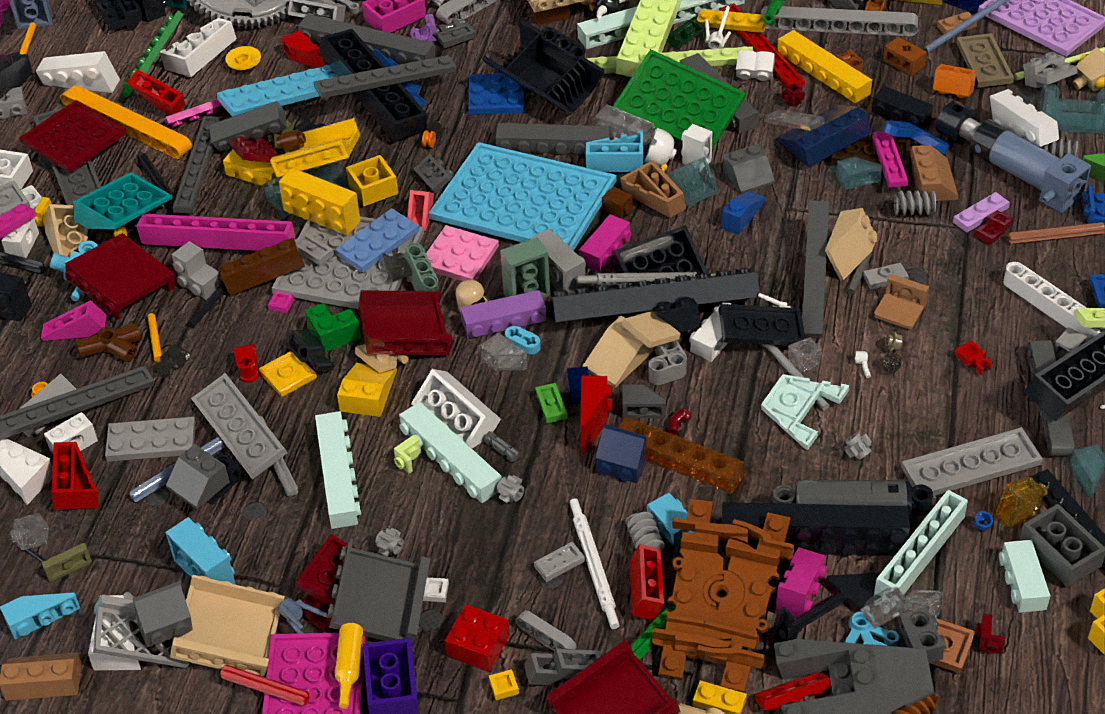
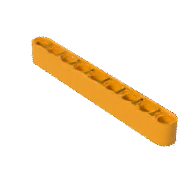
[60,85,192,159]

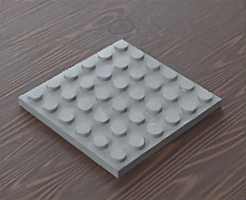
[272,216,424,309]

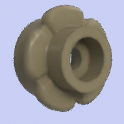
[885,331,902,352]

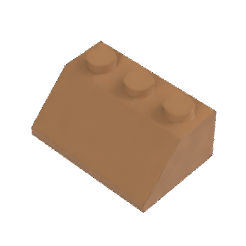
[909,145,958,201]
[0,652,83,701]

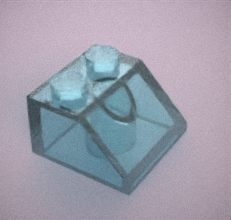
[665,157,720,207]

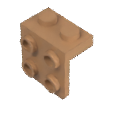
[874,274,929,329]

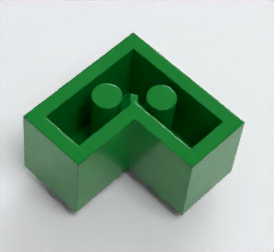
[305,303,361,352]

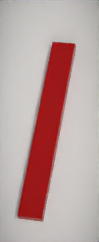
[719,3,805,87]

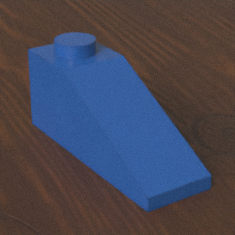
[722,191,766,235]

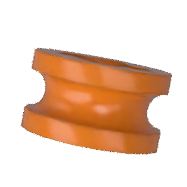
[422,130,436,148]

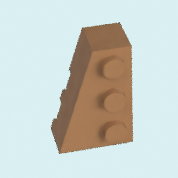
[620,160,686,218]

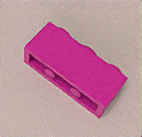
[579,215,632,272]

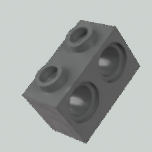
[899,607,946,663]

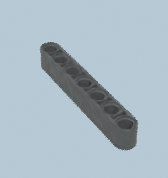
[1027,340,1074,456]

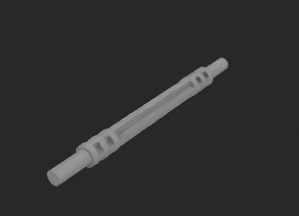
[576,272,715,286]

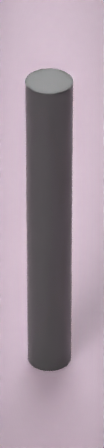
[847,252,872,295]

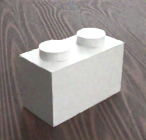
[681,124,712,171]

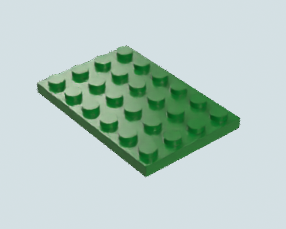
[612,49,746,150]

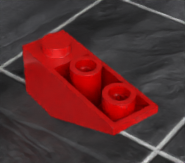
[281,30,327,68]

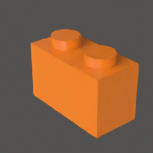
[933,64,977,98]

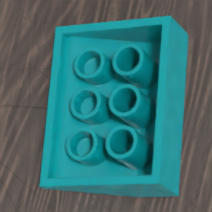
[73,172,172,229]

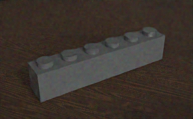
[680,53,758,134]
[496,123,610,155]

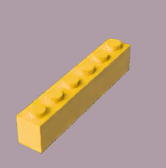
[777,30,872,103]

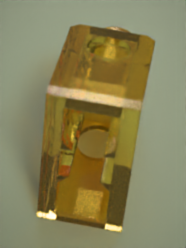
[994,477,1048,529]

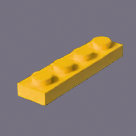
[695,9,766,33]

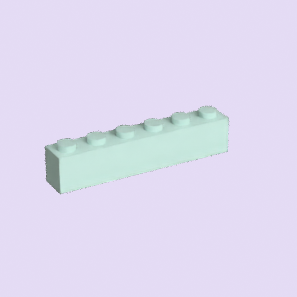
[399,402,502,503]
[315,411,361,529]
[874,490,968,607]

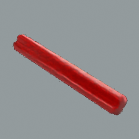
[220,665,310,706]

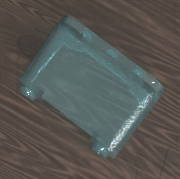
[1041,83,1105,134]

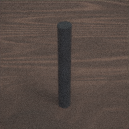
[187,283,227,328]

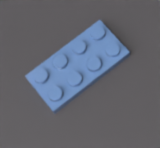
[335,208,420,273]

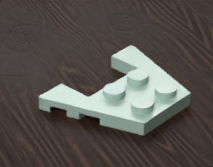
[761,374,849,450]

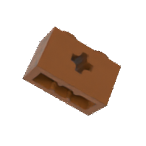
[883,37,927,76]

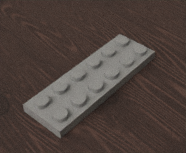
[191,373,288,480]
[901,427,1043,496]

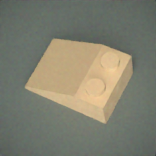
[825,208,877,281]
[583,316,654,388]

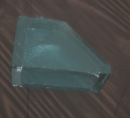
[836,157,882,190]
[1070,444,1105,497]

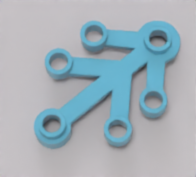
[845,612,899,646]

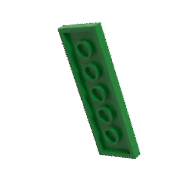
[121,10,184,98]

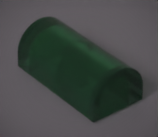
[668,16,705,49]

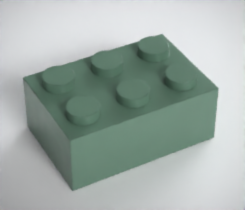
[500,237,550,298]

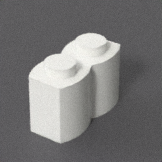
[736,50,775,81]

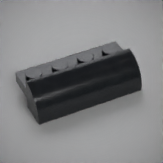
[93,0,142,31]

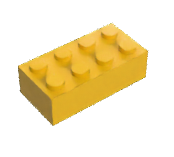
[279,168,361,236]

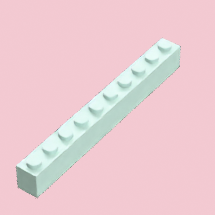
[577,0,745,49]

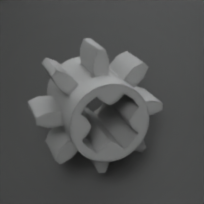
[844,432,872,460]
[497,475,524,503]
[375,528,404,556]

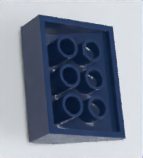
[776,105,871,167]

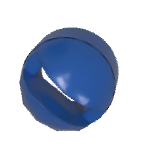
[973,511,993,531]

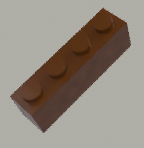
[219,237,305,296]

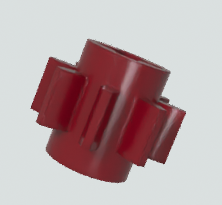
[782,84,805,107]

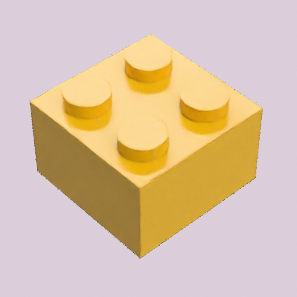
[346,155,398,206]

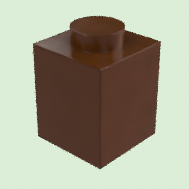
[602,186,633,219]

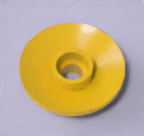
[225,46,261,70]

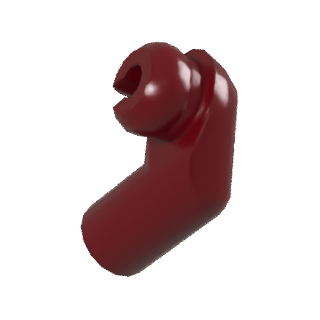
[667,408,692,436]

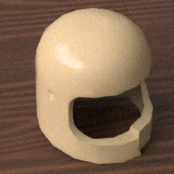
[455,280,488,313]

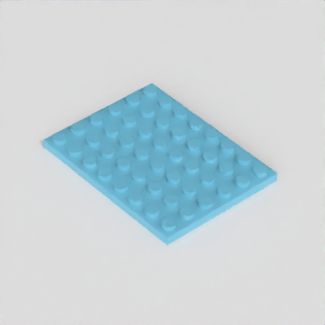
[428,142,617,251]

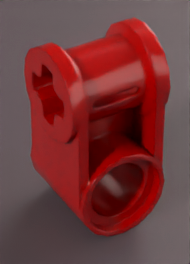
[233,343,259,383]

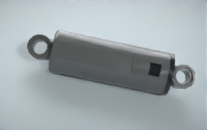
[772,480,933,520]

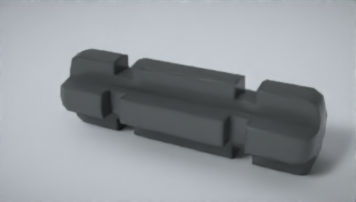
[484,431,520,462]

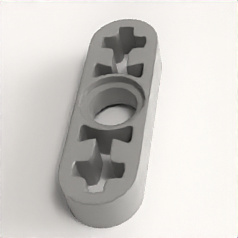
[515,610,577,651]

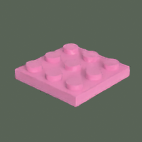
[426,225,499,281]

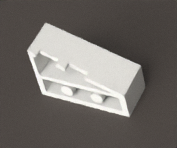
[88,595,141,670]

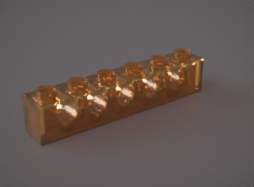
[618,417,744,494]

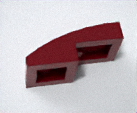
[974,210,1014,245]
[301,594,334,633]

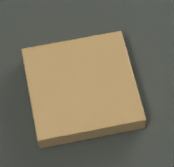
[622,311,681,348]

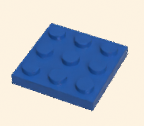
[468,73,524,115]

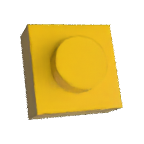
[489,669,519,700]

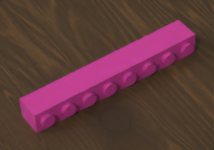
[136,214,296,251]

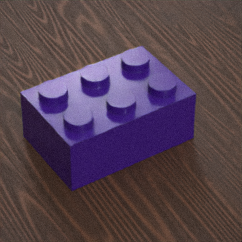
[363,638,419,714]

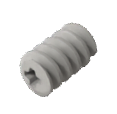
[1040,138,1078,159]
[894,191,936,215]
[625,512,665,551]

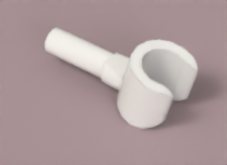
[855,351,871,378]

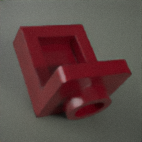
[975,614,1006,654]

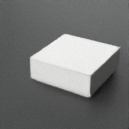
[423,577,449,602]

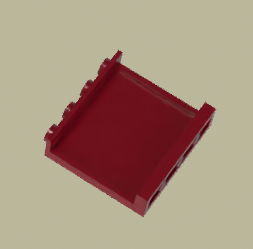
[65,233,175,320]
[358,290,453,355]
[546,639,681,714]

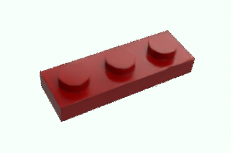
[754,672,832,711]

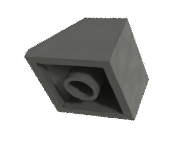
[723,144,775,195]
[166,444,230,509]
[133,581,193,647]

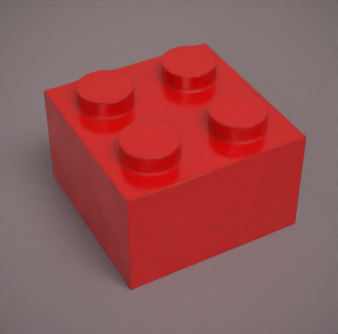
[445,604,510,672]

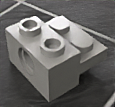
[1023,52,1078,88]

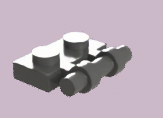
[433,19,476,48]

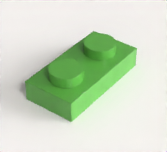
[535,383,567,423]

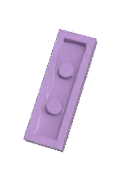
[953,192,1010,233]

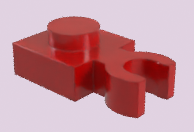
[955,340,993,375]

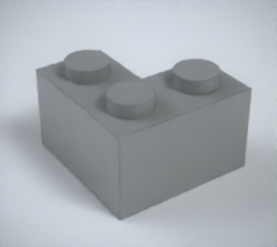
[172,241,222,300]

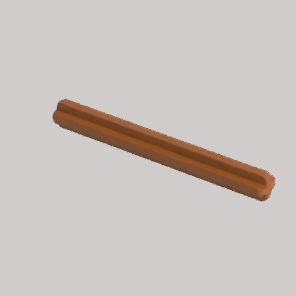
[1007,222,1105,244]

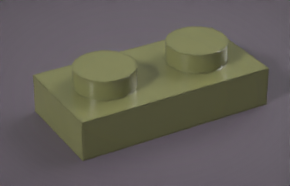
[41,543,92,582]

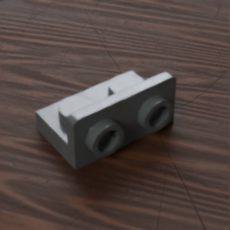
[413,154,455,193]

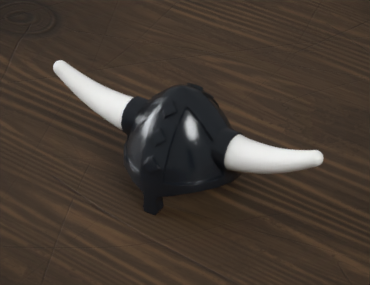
[592,0,629,20]

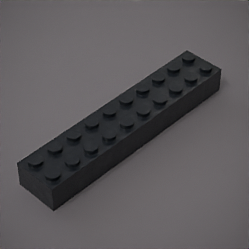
[550,268,760,322]

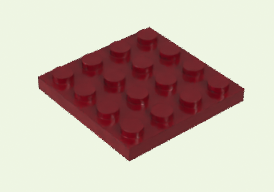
[19,100,126,173]

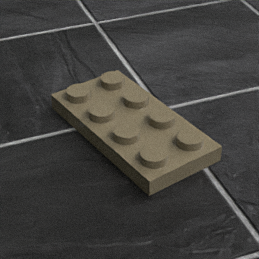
[956,33,1014,88]

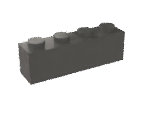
[210,101,287,152]

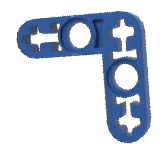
[882,121,949,154]

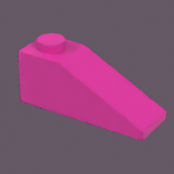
[41,300,107,341]

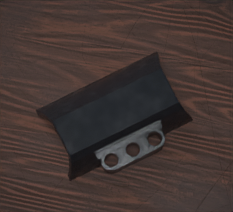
[482,18,604,114]

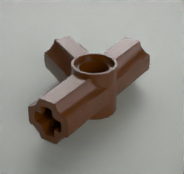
[75,323,141,362]

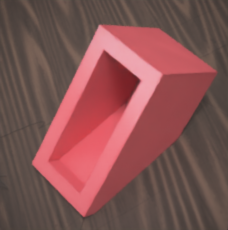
[407,190,434,231]

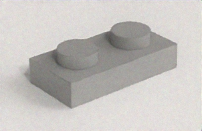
[295,232,334,265]

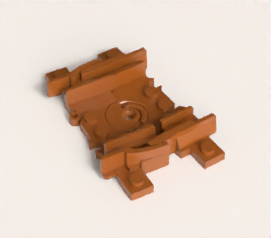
[652,499,794,693]

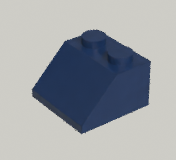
[596,425,646,483]

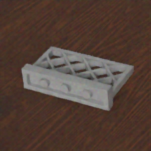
[93,595,189,668]

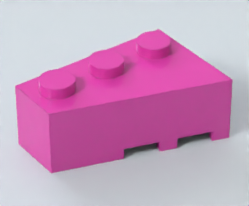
[775,547,827,618]

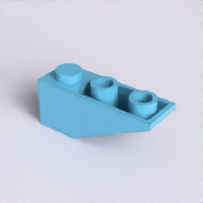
[0,593,80,640]

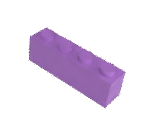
[460,290,547,339]

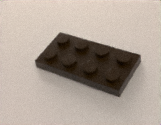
[831,136,911,171]

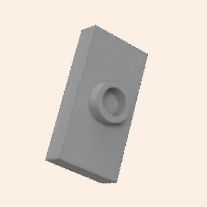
[863,263,909,290]
[534,542,585,582]

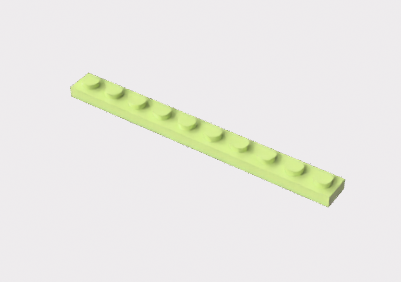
[587,46,754,74]

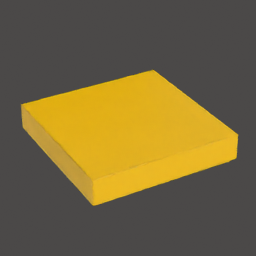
[259,351,317,397]

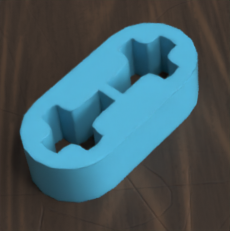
[505,326,540,354]

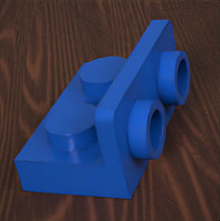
[1082,184,1105,225]

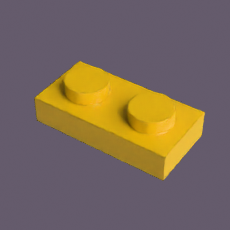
[693,680,747,714]

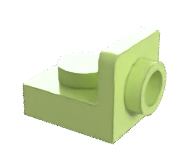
[394,435,421,474]

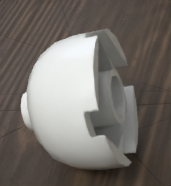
[643,128,677,166]

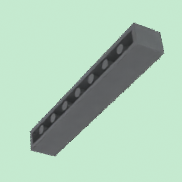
[298,14,435,64]

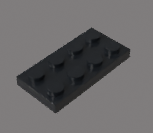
[718,304,806,347]

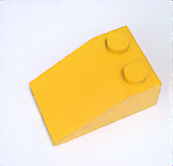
[337,363,397,417]

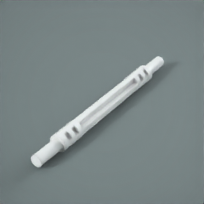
[570,499,620,629]

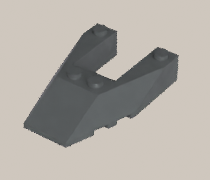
[774,639,934,714]

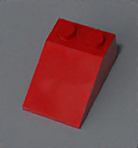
[580,376,612,453]

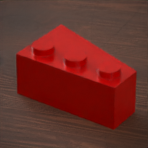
[52,442,99,510]

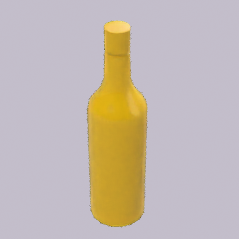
[335,623,363,709]

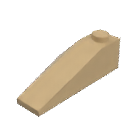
[43,204,88,272]

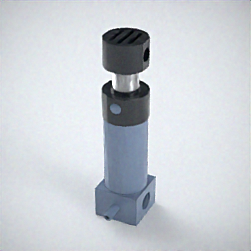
[936,101,1092,213]

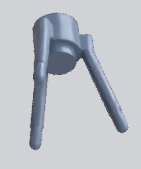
[278,598,329,634]

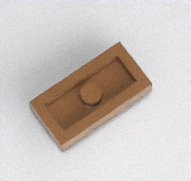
[937,11,977,34]

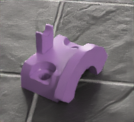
[410,14,437,42]

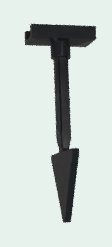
[769,573,880,646]

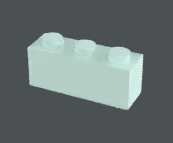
[999,540,1050,613]

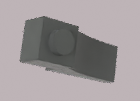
[524,648,601,685]

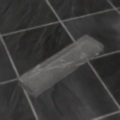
[765,109,825,131]

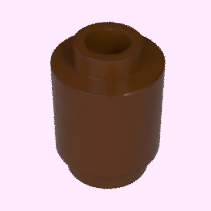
[276,129,306,152]

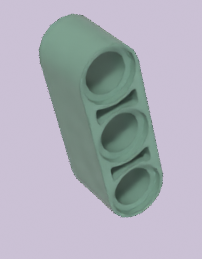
[403,243,438,292]

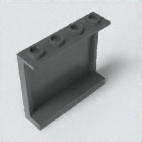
[327,538,430,645]

